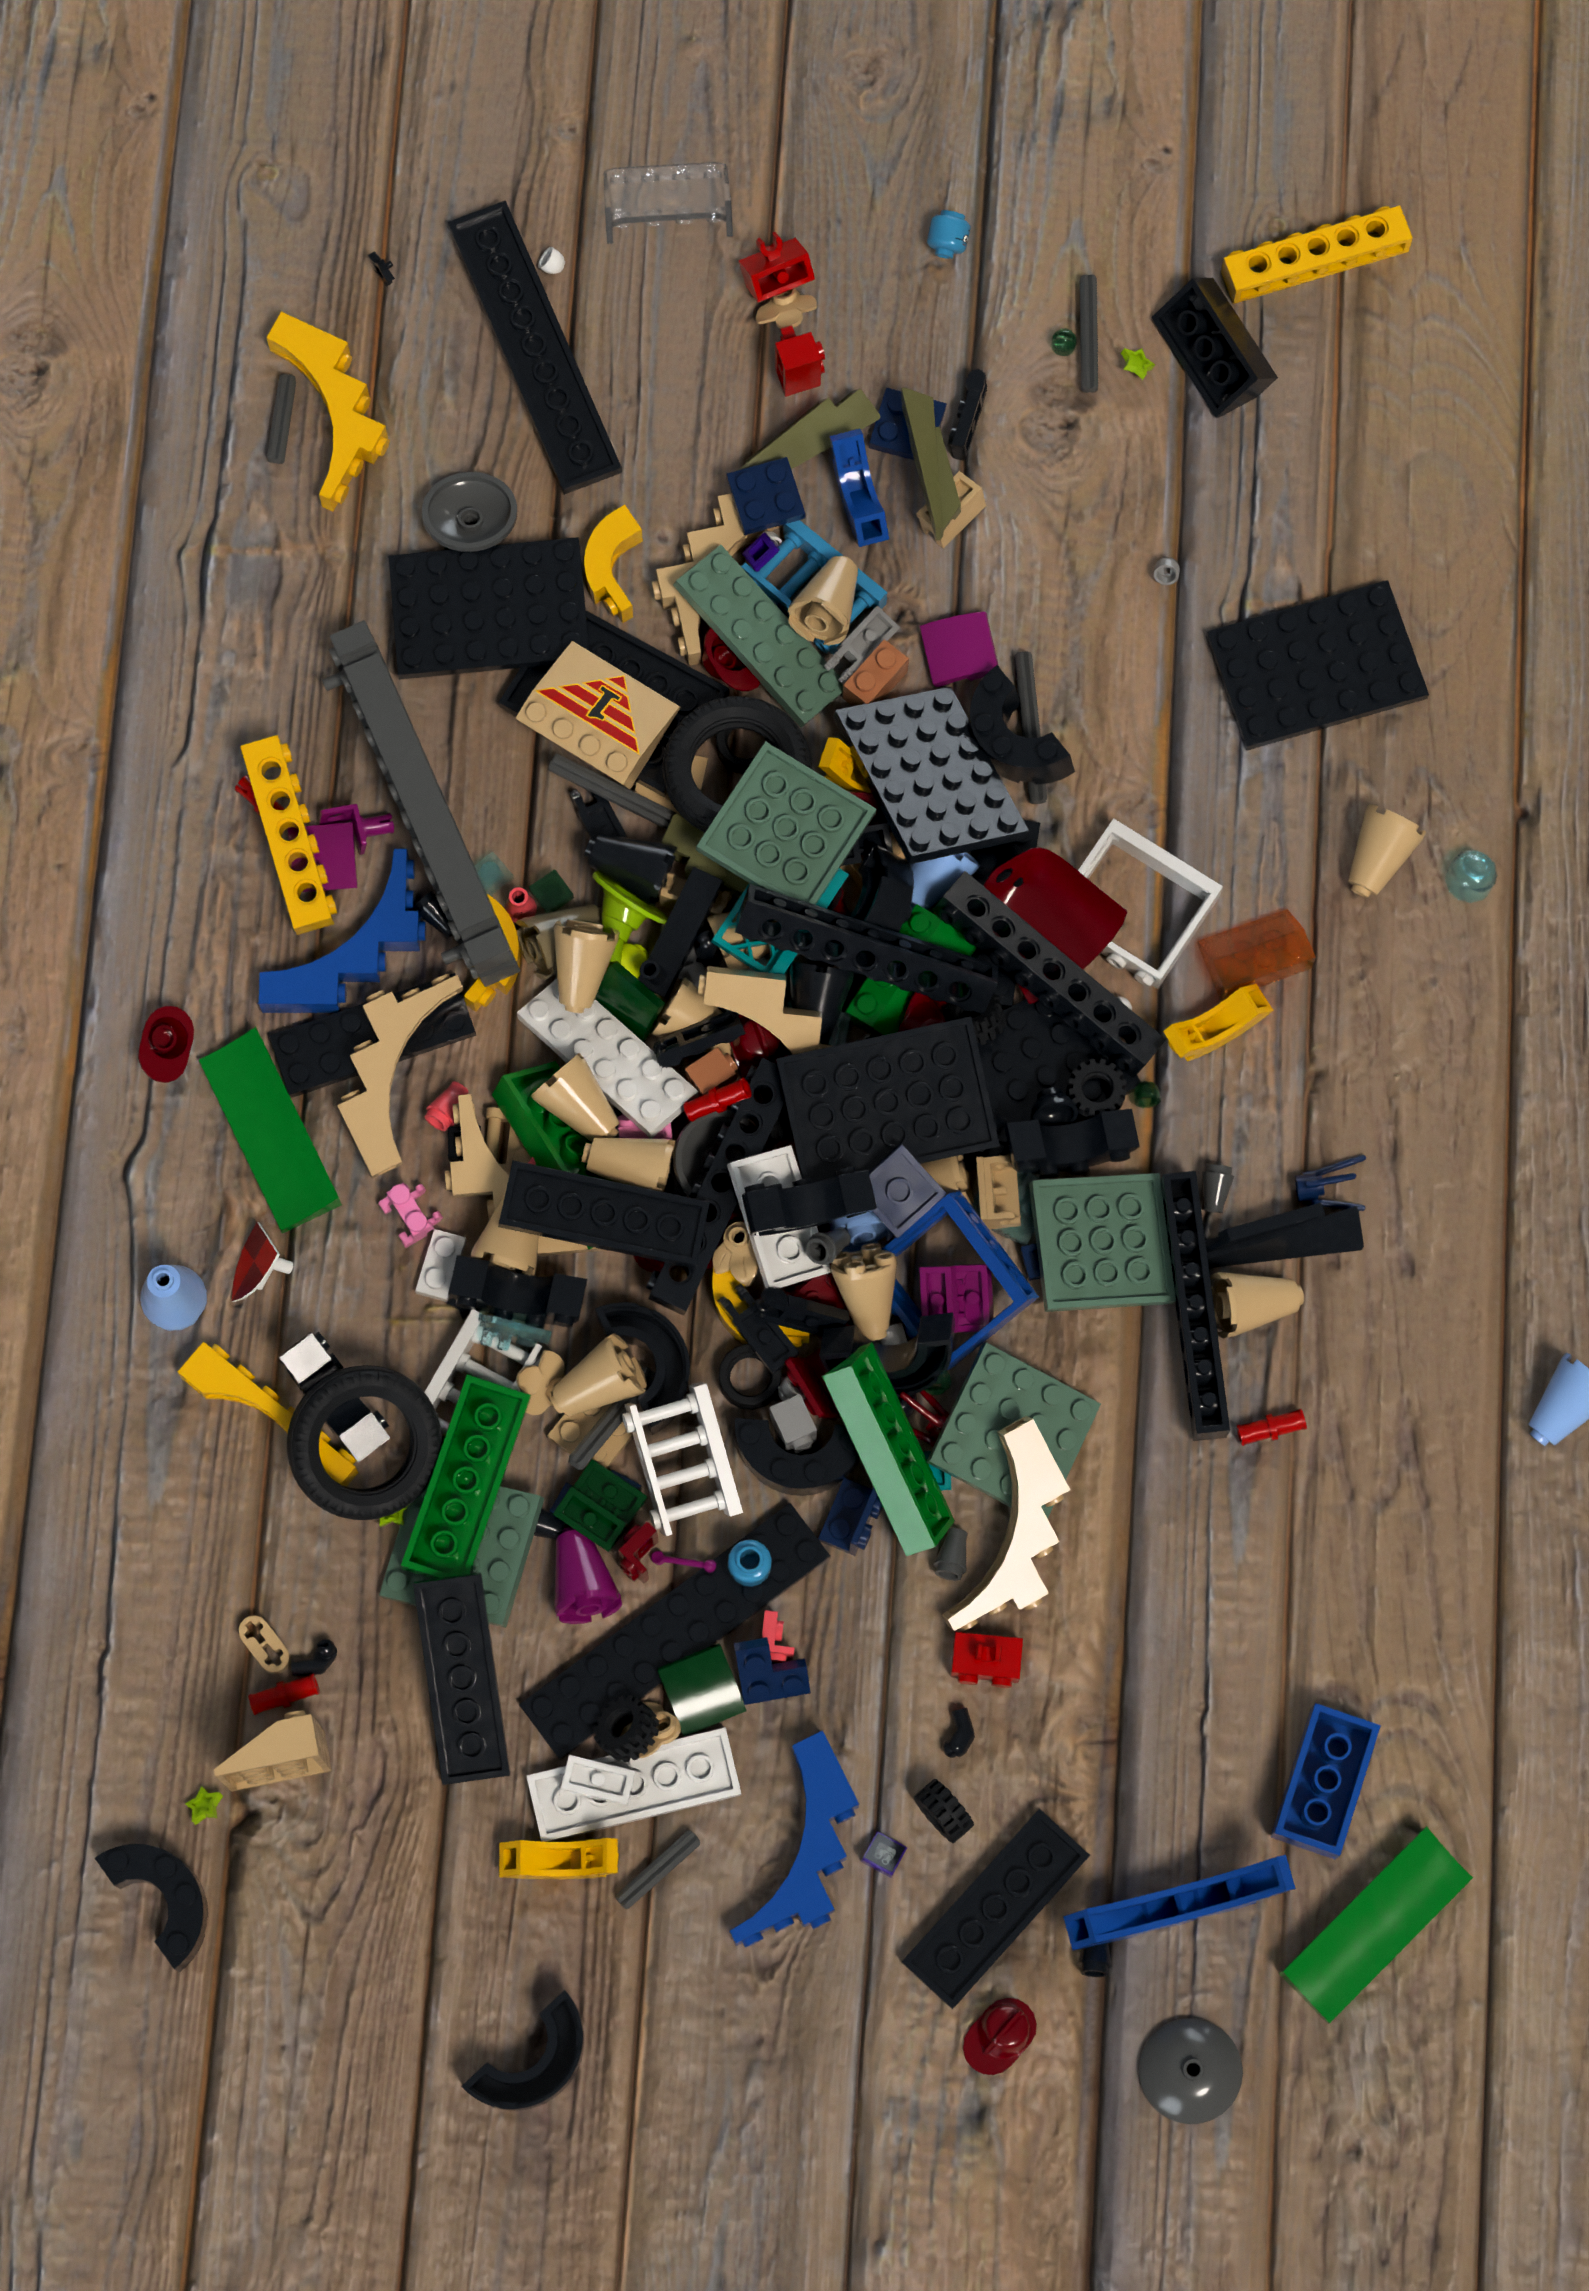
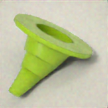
[592,871,668,964]

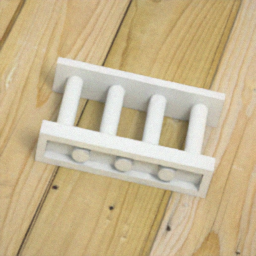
[407,1310,543,1436]
[622,1382,743,1536]

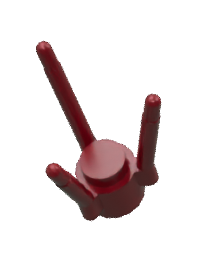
[900,1389,949,1447]

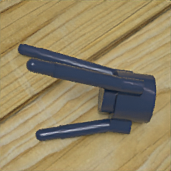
[1295,1155,1366,1211]

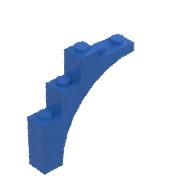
[258,849,426,1013]
[730,1730,859,1948]
[1063,1855,1296,1950]

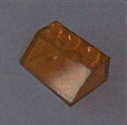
[1197,909,1316,1001]

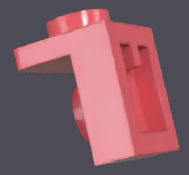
[761,1610,795,1663]

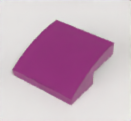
[920,611,999,688]
[288,822,358,892]
[919,1264,994,1333]

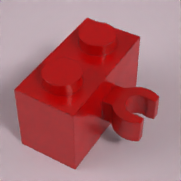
[738,232,815,303]
[775,325,825,397]
[951,1632,1023,1688]

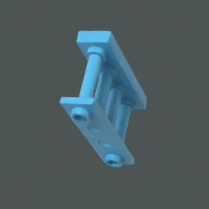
[741,520,887,655]

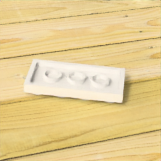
[727,1145,831,1289]

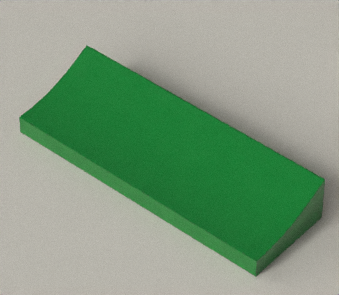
[199,1026,342,1234]
[492,1061,605,1249]
[822,1342,955,1556]
[401,1374,531,1579]
[1279,1826,1473,2024]

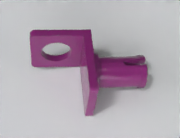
[318,804,394,855]

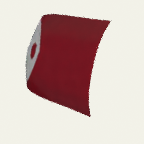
[984,847,1127,1004]

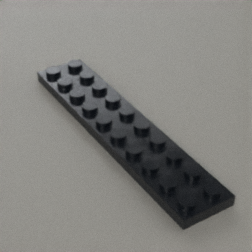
[448,200,622,495]
[519,1503,831,1760]

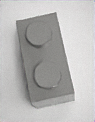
[769,1394,817,1455]

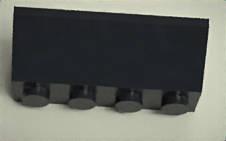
[1151,278,1278,418]

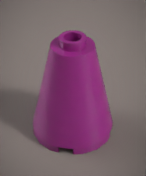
[555,1527,622,1624]

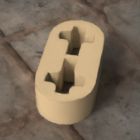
[239,1616,291,1674]

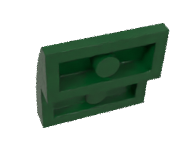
[595,961,665,1042]
[553,1459,648,1552]
[657,1643,747,1737]

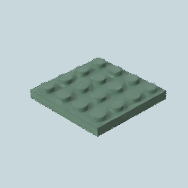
[696,741,877,905]
[1029,1173,1176,1312]
[926,1342,1101,1519]
[379,1484,544,1628]

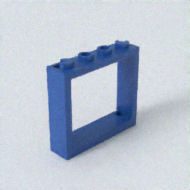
[881,1191,1039,1370]

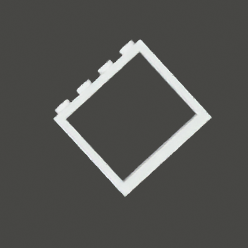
[1078,818,1223,989]

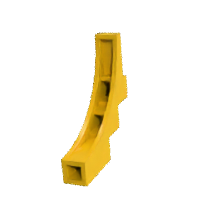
[266,312,390,512]

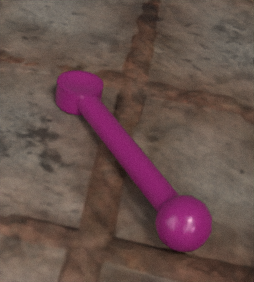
[651,1551,716,1573]

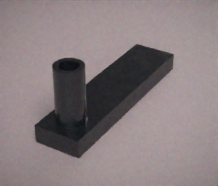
[638,867,725,999]

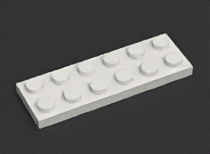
[517,979,699,1139]
[527,1727,742,1842]

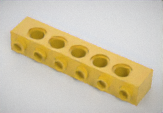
[1221,205,1413,304]
[240,735,338,935]

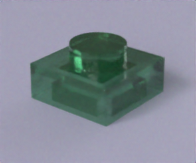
[529,869,574,913]

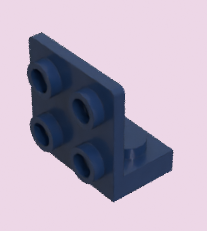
[818,1478,883,1556]

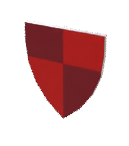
[232,1222,293,1302]

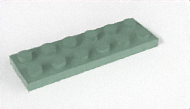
[673,545,843,728]

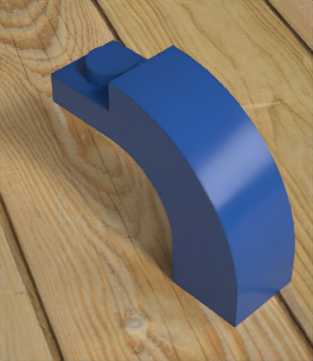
[829,429,889,547]

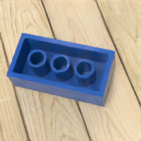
[1270,1703,1381,1860]

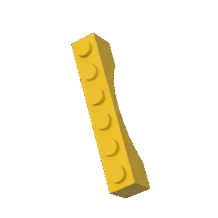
[177,1341,359,1486]

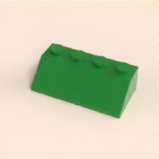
[845,904,977,1037]

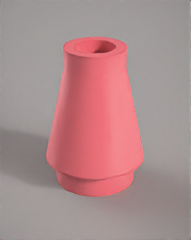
[504,887,537,923]
[425,1081,469,1131]

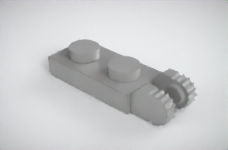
[824,605,900,685]

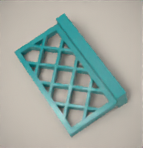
[711,869,849,975]

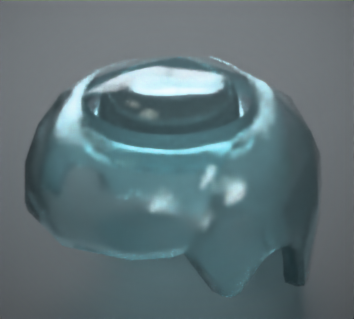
[1445,850,1498,903]

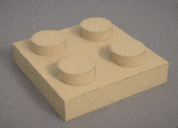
[547,1403,633,1469]

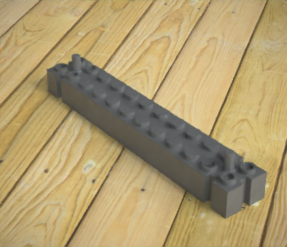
[322,620,521,987]

